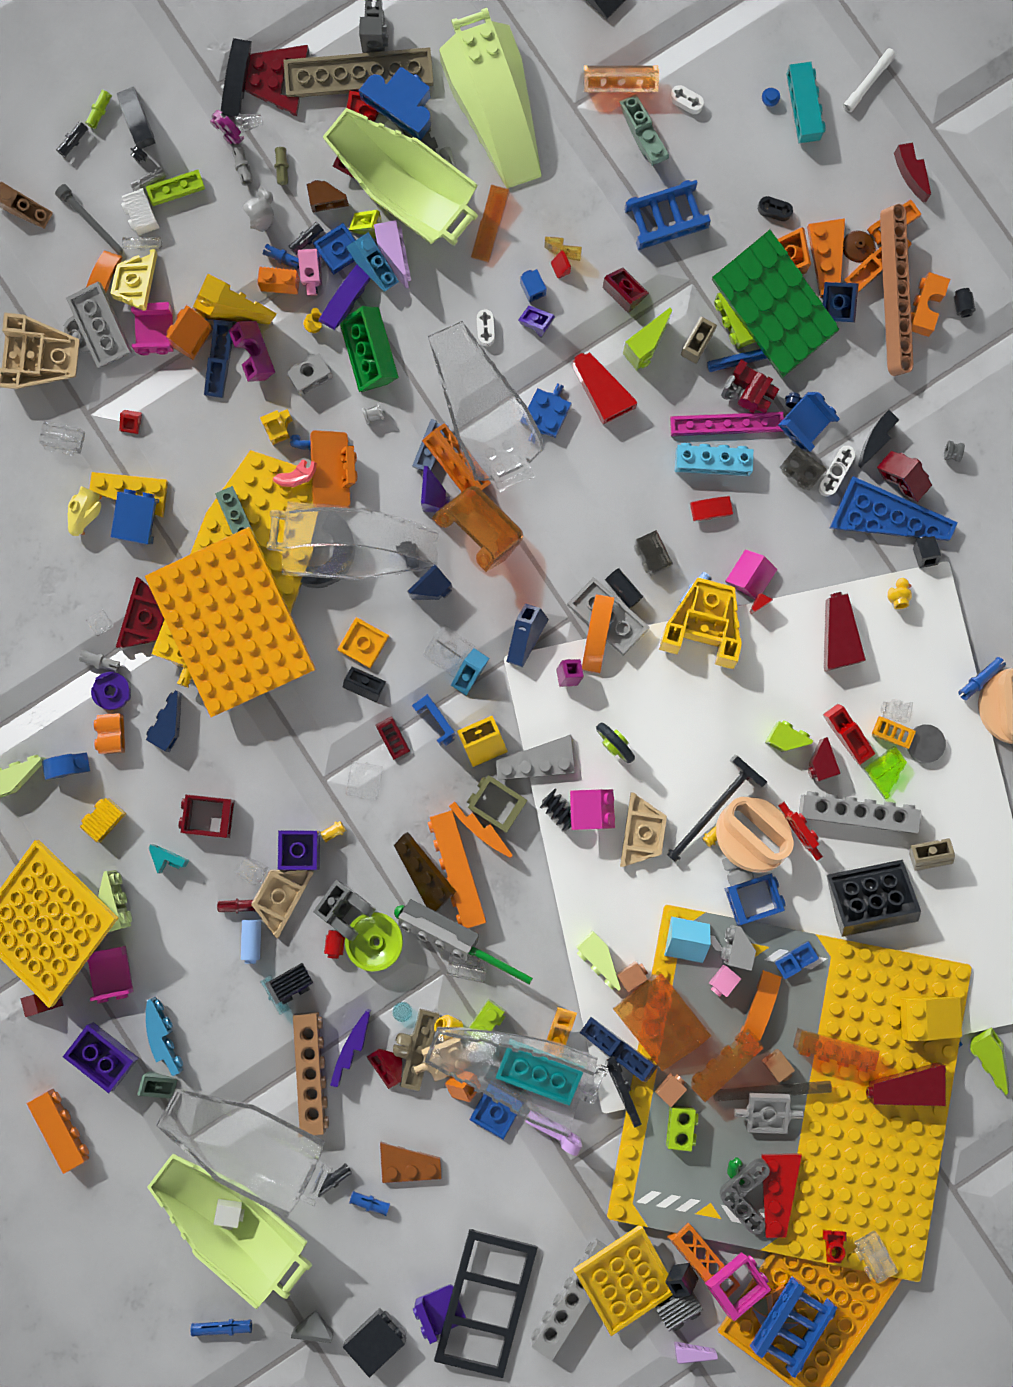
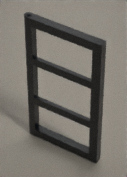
[434,1229,538,1378]

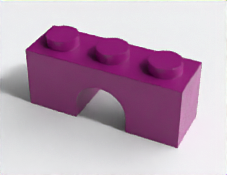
[229,321,275,382]

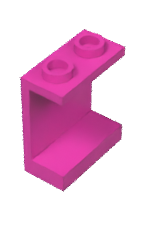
[131,302,174,356]
[87,946,134,1004]

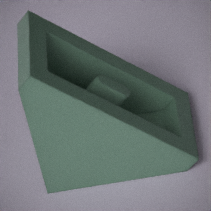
[137,1071,178,1099]

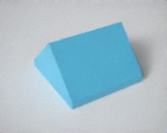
[664,917,711,963]

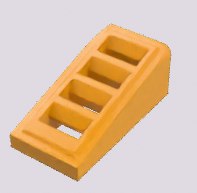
[872,716,916,749]

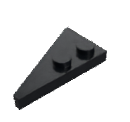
[605,1056,642,1128]

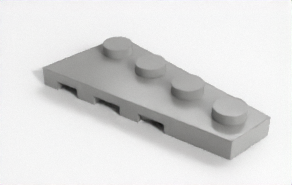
[496,734,575,780]

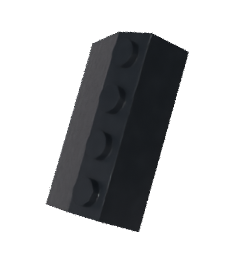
[826,859,921,937]

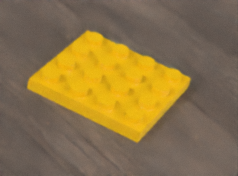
[573,1225,673,1336]

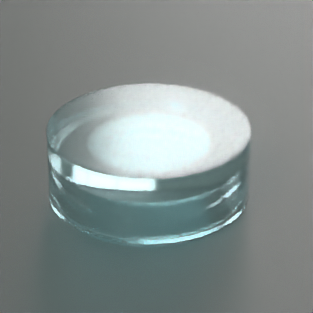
[392,1001,412,1022]

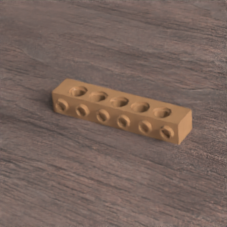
[293,1012,329,1136]

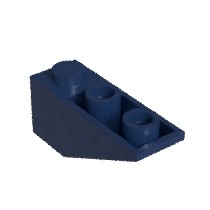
[506,603,549,668]
[146,690,182,753]

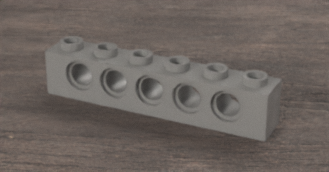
[799,791,921,833]
[531,1239,607,1361]

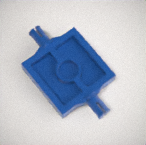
[521,383,572,444]

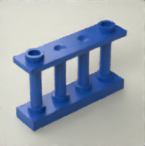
[624,180,711,250]
[750,1276,837,1378]

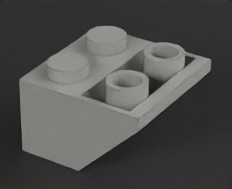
[720,924,756,971]

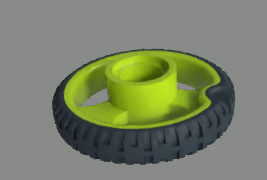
[596,722,635,763]

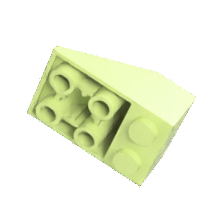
[98,870,132,933]

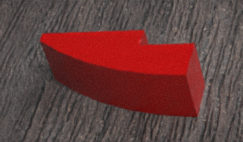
[823,704,875,765]

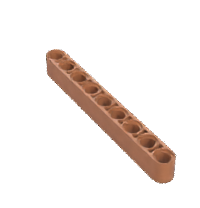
[880,204,913,376]

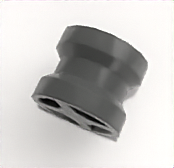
[944,440,965,462]

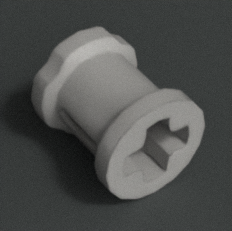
[362,403,385,425]

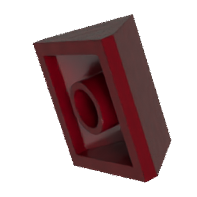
[602,268,649,313]

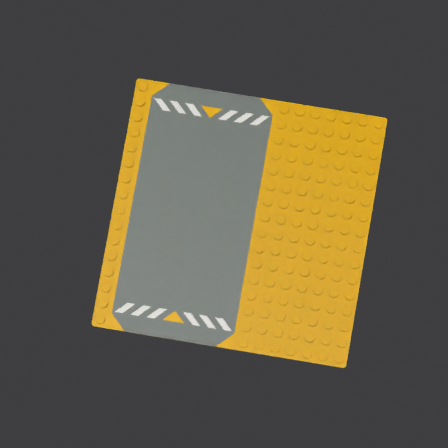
[607,905,972,1282]

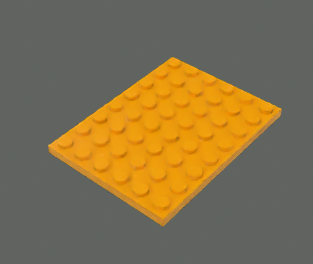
[145,527,316,717]
[717,1252,902,1387]

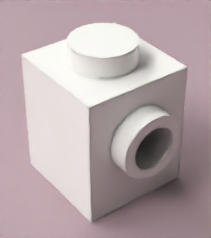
[214,1199,245,1230]

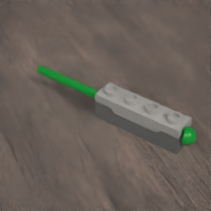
[394,899,533,985]

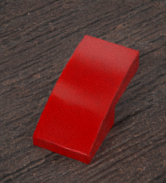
[690,496,733,521]

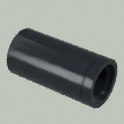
[605,568,644,609]

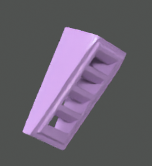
[674,1342,718,1364]

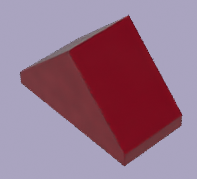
[20,994,64,1017]

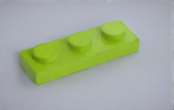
[146,169,205,206]

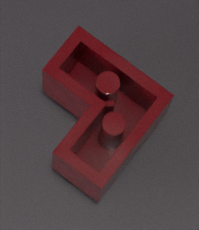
[877,451,932,502]

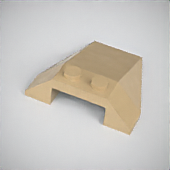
[0,312,80,389]

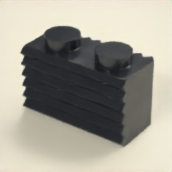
[265,963,313,1005]

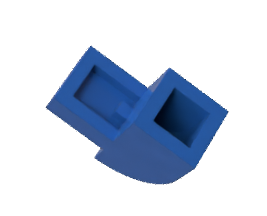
[42,752,90,780]

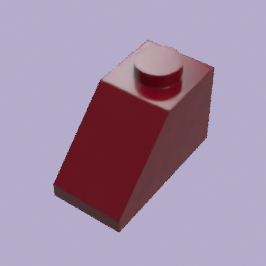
[808,737,841,782]

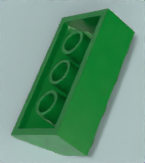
[340,306,399,392]

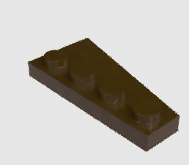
[393,832,456,912]

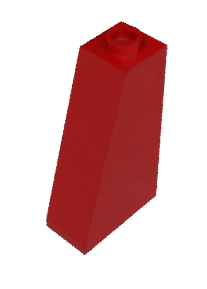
[572,352,637,424]

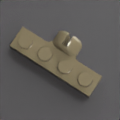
[393,1008,439,1091]

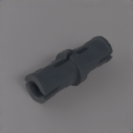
[56,121,89,158]
[288,221,324,255]
[313,1163,352,1197]

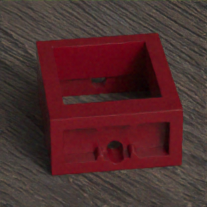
[178,794,235,838]

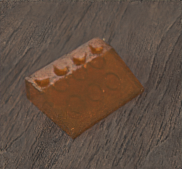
[612,971,711,1071]

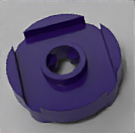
[91,672,131,710]

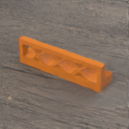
[422,423,491,501]
[667,1223,740,1298]

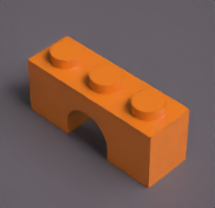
[911,272,950,337]

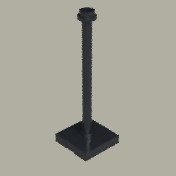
[667,755,767,862]

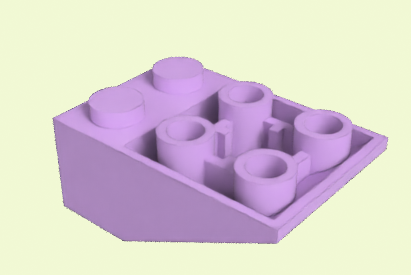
[374,220,411,288]

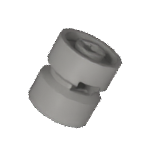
[721,858,754,886]

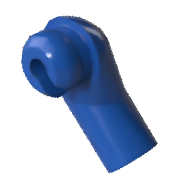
[290,435,311,450]

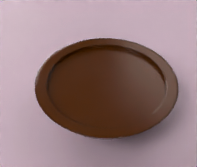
[843,230,875,263]

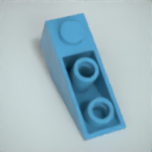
[347,232,399,292]

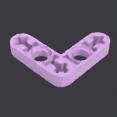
[525,1112,582,1156]

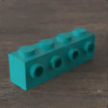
[786,61,826,144]

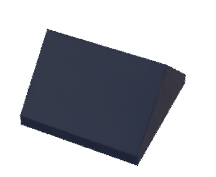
[823,282,859,323]

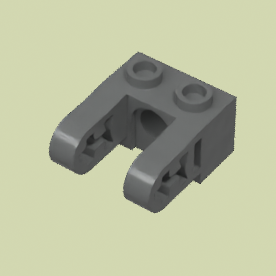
[359,0,388,53]
[313,880,376,941]

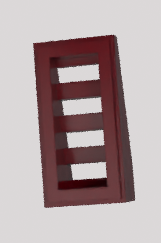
[375,716,410,760]

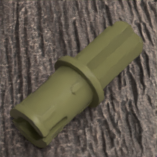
[274,147,289,186]

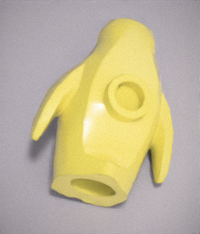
[67,486,102,536]

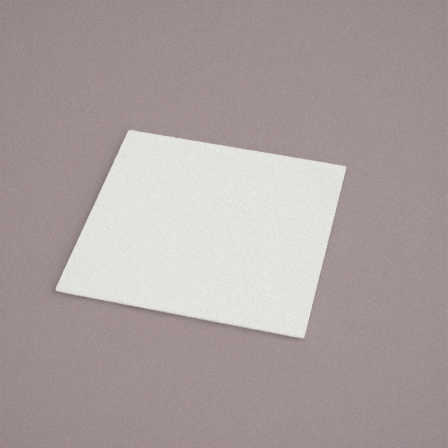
[504,561,1013,1113]

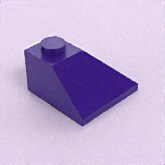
[421,466,450,513]

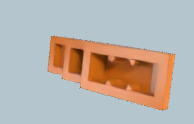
[844,239,912,292]
[449,802,513,858]

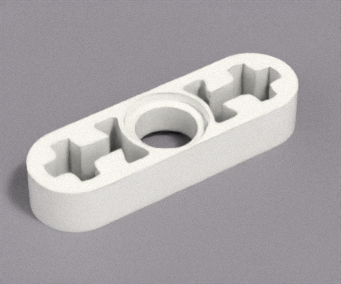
[819,446,855,497]

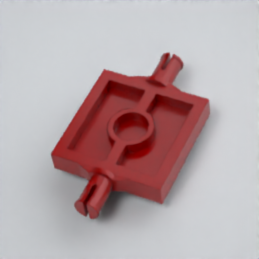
[778,801,823,861]

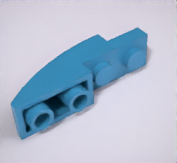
[146,997,183,1077]

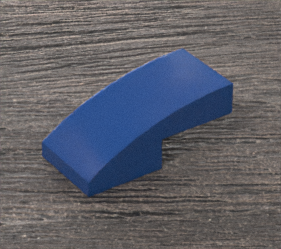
[775,941,819,979]

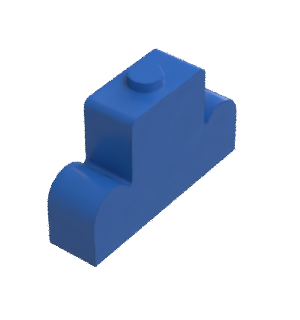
[359,67,431,141]

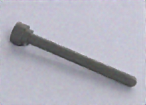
[55,184,123,254]

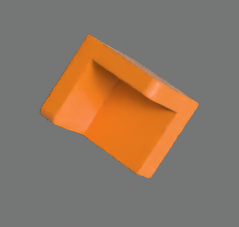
[445,1071,480,1102]

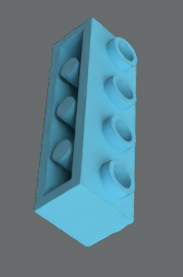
[675,443,754,476]

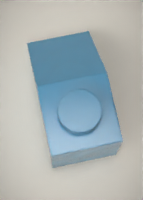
[451,648,490,696]

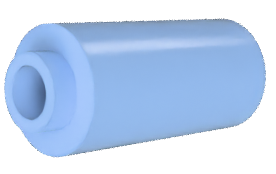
[241,920,262,964]

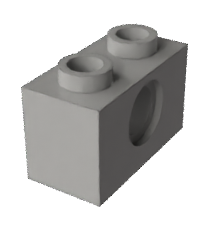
[287,354,333,396]

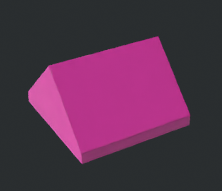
[725,549,778,600]

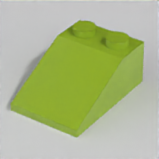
[622,308,672,371]

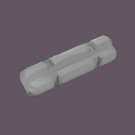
[131,167,166,191]

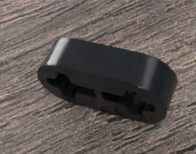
[757,196,793,221]

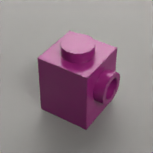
[556,659,584,687]

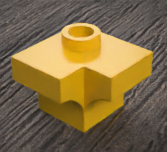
[260,409,293,445]

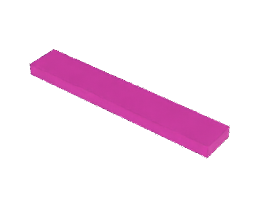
[670,412,784,436]

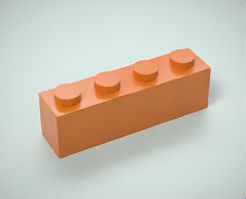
[26,1089,89,1174]

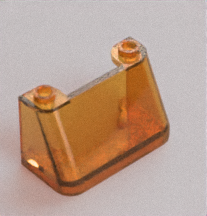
[432,486,523,572]

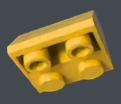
[457,716,508,767]

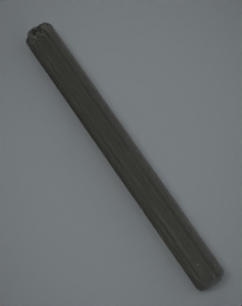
[713,1081,832,1102]

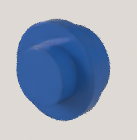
[762,88,780,107]

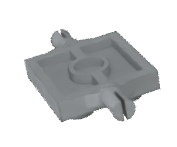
[734,1093,803,1134]

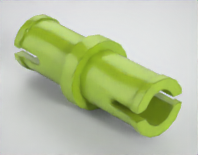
[85,90,112,129]

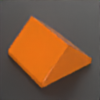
[778,227,811,274]

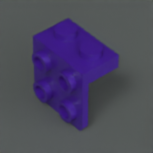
[413,1284,466,1344]

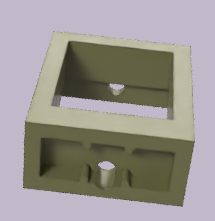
[467,775,528,833]

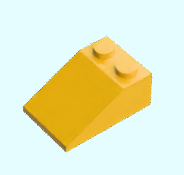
[900,997,962,1041]

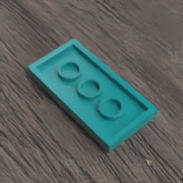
[495,1041,584,1106]

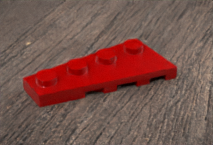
[761,1153,802,1238]

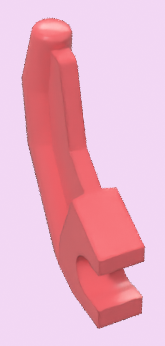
[273,460,317,487]

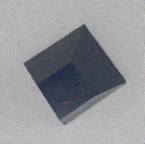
[407,564,453,600]

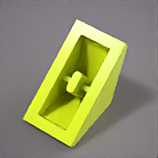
[349,210,382,239]

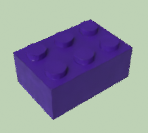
[62,1022,139,1093]

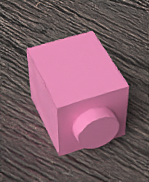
[709,965,742,997]

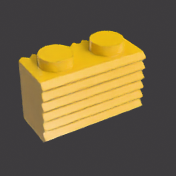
[80,798,127,843]

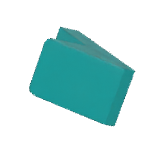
[149,844,189,874]

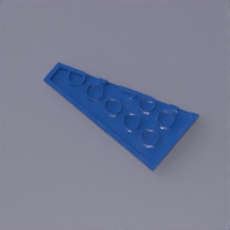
[829,476,958,541]

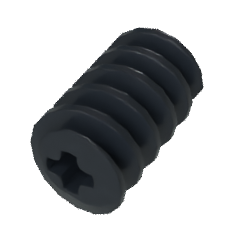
[540,788,571,832]

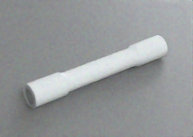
[843,48,896,112]

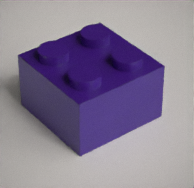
[278,830,320,870]

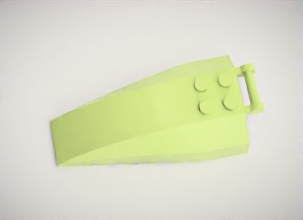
[439,8,541,189]

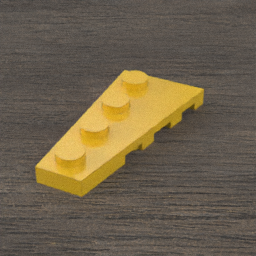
[89,472,168,518]

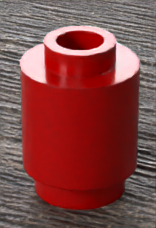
[324,930,345,959]

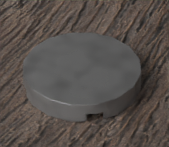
[906,724,946,763]

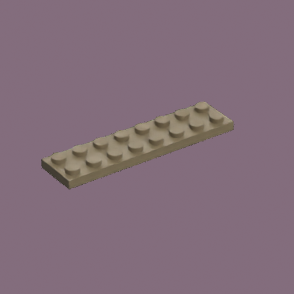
[284,47,434,98]

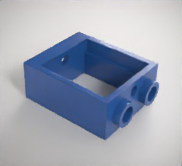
[724,873,786,926]

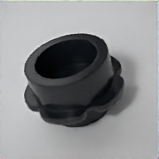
[130,145,148,162]

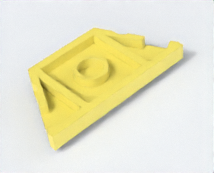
[111,249,158,311]

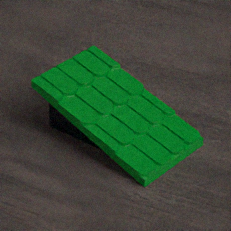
[712,229,839,378]

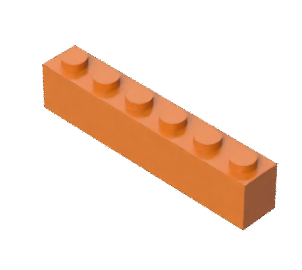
[428,810,487,928]

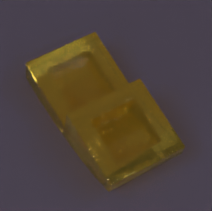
[544,236,582,261]

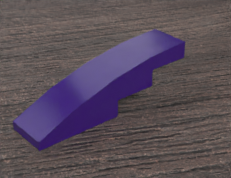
[319,264,371,330]
[330,1009,371,1087]

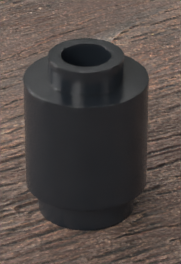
[954,288,976,318]

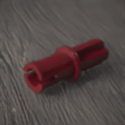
[217,898,256,914]

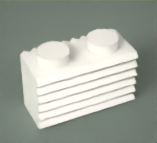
[121,188,160,236]

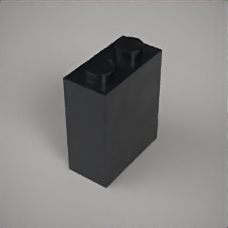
[343,1308,406,1378]

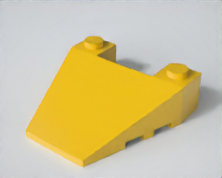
[192,274,277,324]
[659,578,742,669]

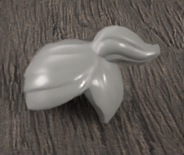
[243,186,274,232]

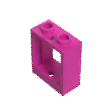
[705,1252,771,1321]

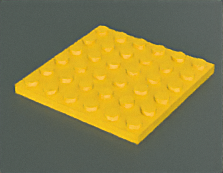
[0,840,119,1008]

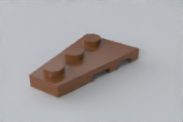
[380,1142,442,1183]

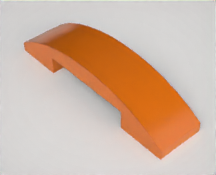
[86,250,123,293]
[582,594,615,673]
[736,970,782,1052]

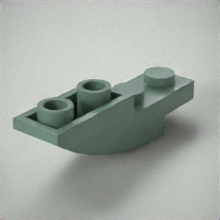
[619,94,669,166]

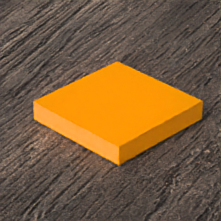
[337,617,389,669]

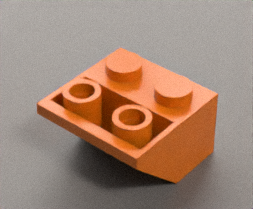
[166,305,213,360]

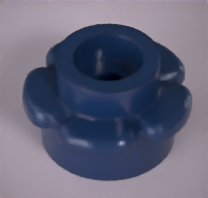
[785,392,802,409]

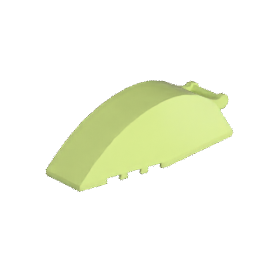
[323,108,478,246]
[147,1154,312,1309]

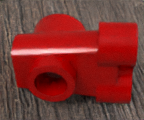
[823,1230,847,1263]

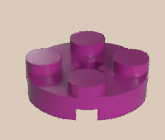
[210,110,244,145]

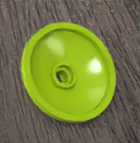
[345,912,403,972]

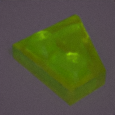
[863,746,907,799]

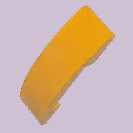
[542,1007,577,1060]

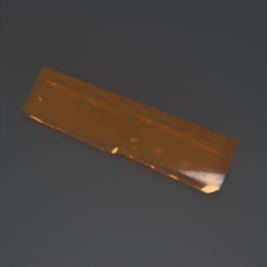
[471,185,510,263]

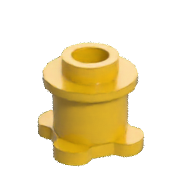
[303,308,322,334]

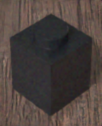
[913,536,941,568]
[665,1263,699,1298]

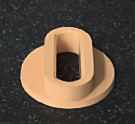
[978,668,1013,744]
[716,797,794,873]

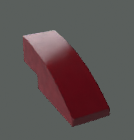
[894,142,931,202]

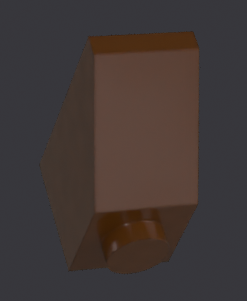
[307,180,349,213]

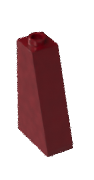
[824,592,866,671]
[866,1063,946,1106]

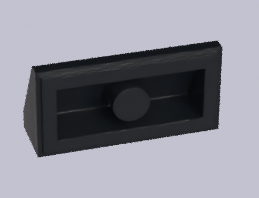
[342,666,386,702]

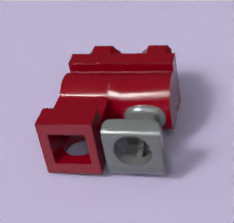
[721,359,780,414]

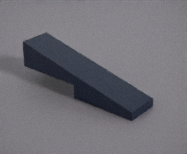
[204,320,235,398]
[580,1017,658,1082]

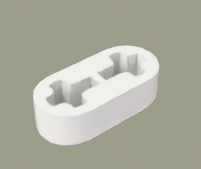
[670,85,704,114]
[477,309,495,347]

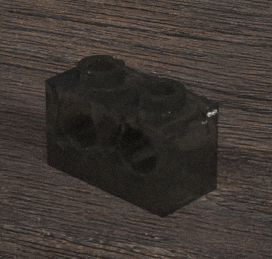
[780,446,827,490]

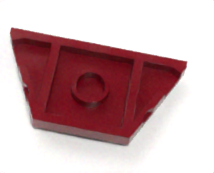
[116,577,165,649]

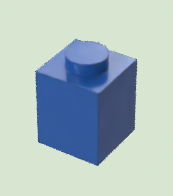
[520,269,547,303]

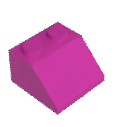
[570,789,615,830]

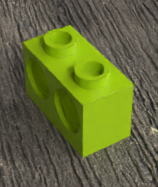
[666,1105,699,1151]

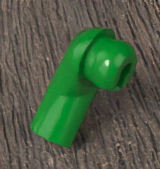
[727,1157,745,1186]

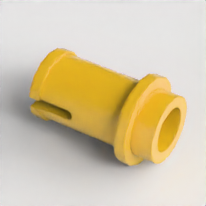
[320,821,346,843]
[702,826,717,847]

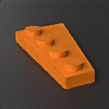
[807,218,845,298]

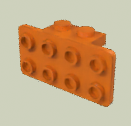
[310,430,358,507]

